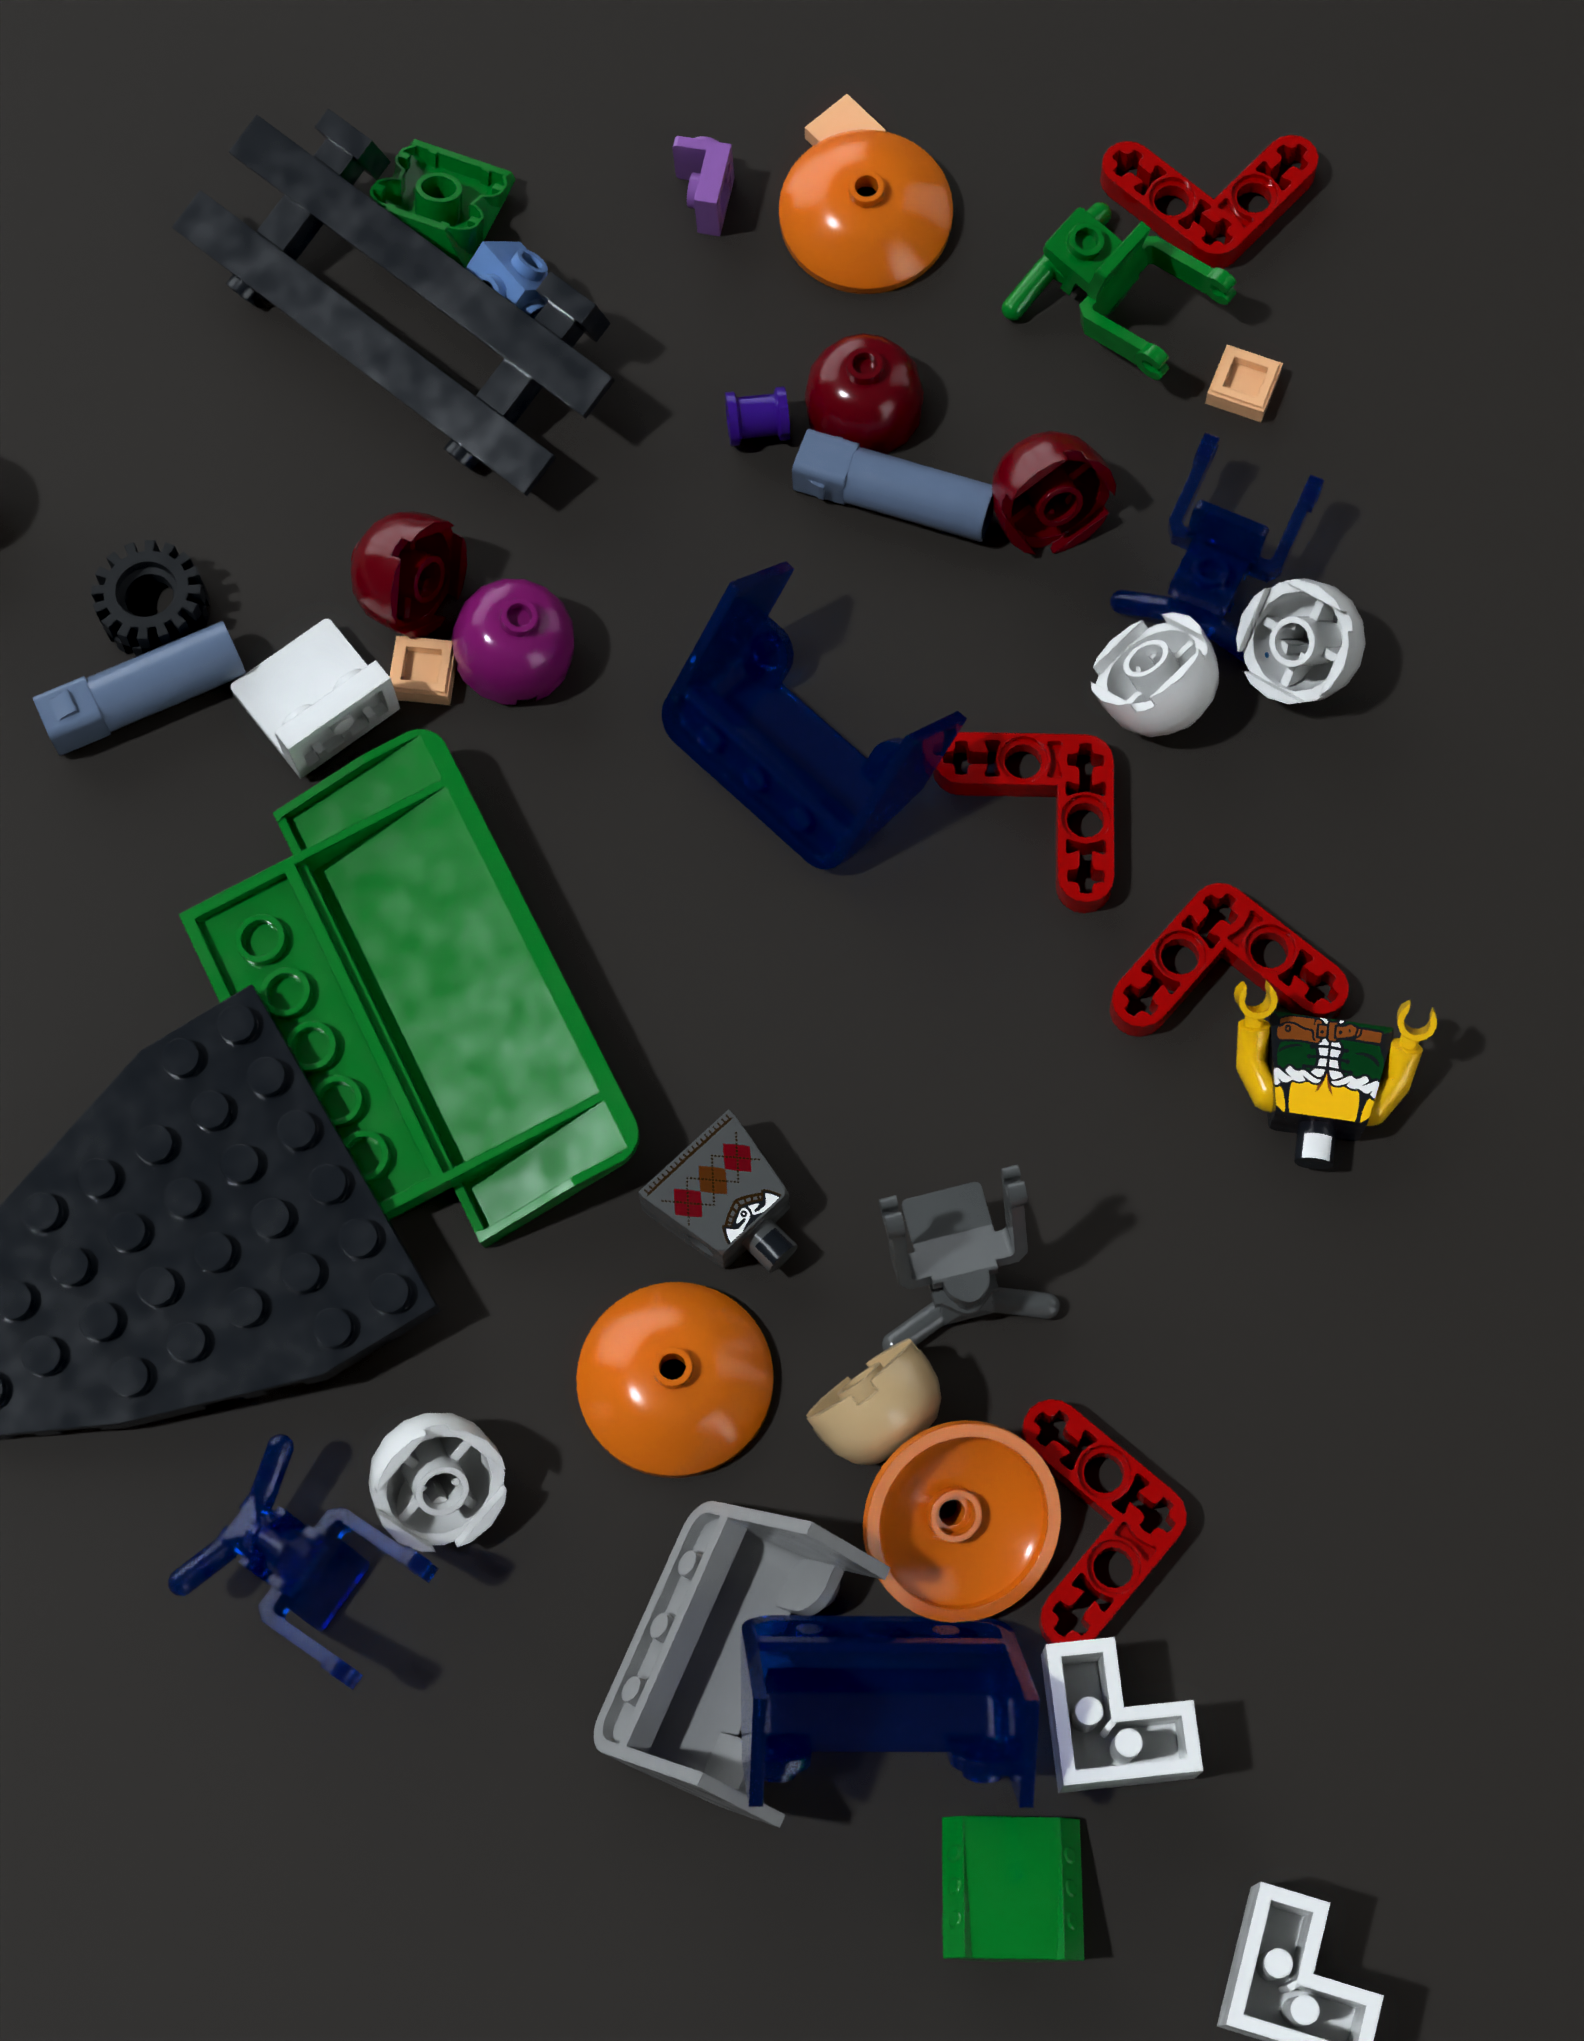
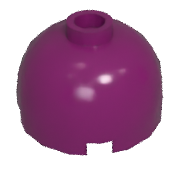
[452,579,575,705]

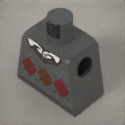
[638,1109,798,1273]

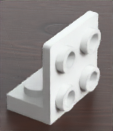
[231,619,400,779]

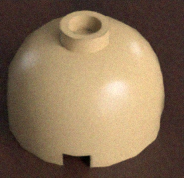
[806,1339,941,1466]

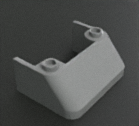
[594,1501,891,1828]

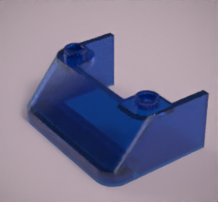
[662,561,967,869]
[741,1615,1040,1808]

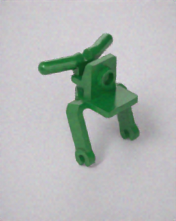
[1001,202,1237,380]

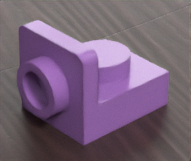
[672,136,735,236]

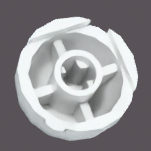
[1236,579,1366,704]
[1091,612,1219,737]
[369,1413,507,1552]

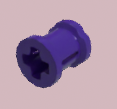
[725,386,790,446]

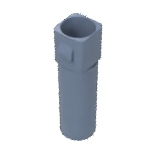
[792,429,994,542]
[32,621,246,756]

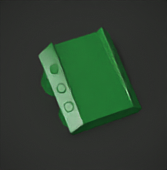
[370,139,516,268]
[941,1816,1084,1962]

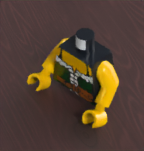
[1234,981,1437,1170]

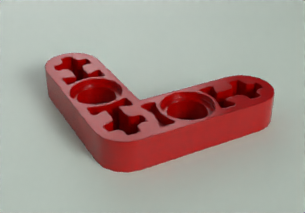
[1100,135,1319,269]
[933,732,1114,913]
[1110,883,1349,1037]
[1021,1399,1187,1644]

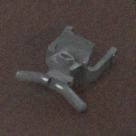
[879,1164,1060,1351]

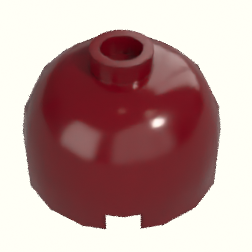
[805,333,924,454]
[991,431,1116,554]
[351,511,467,638]

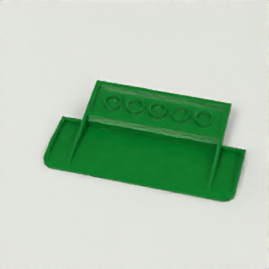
[179,729,640,1248]

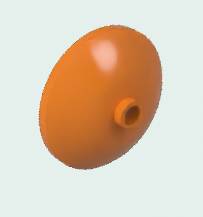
[779,129,953,294]
[576,1282,774,1478]
[863,1420,1061,1623]

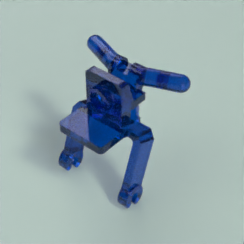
[1110,433,1325,663]
[168,1434,439,1690]

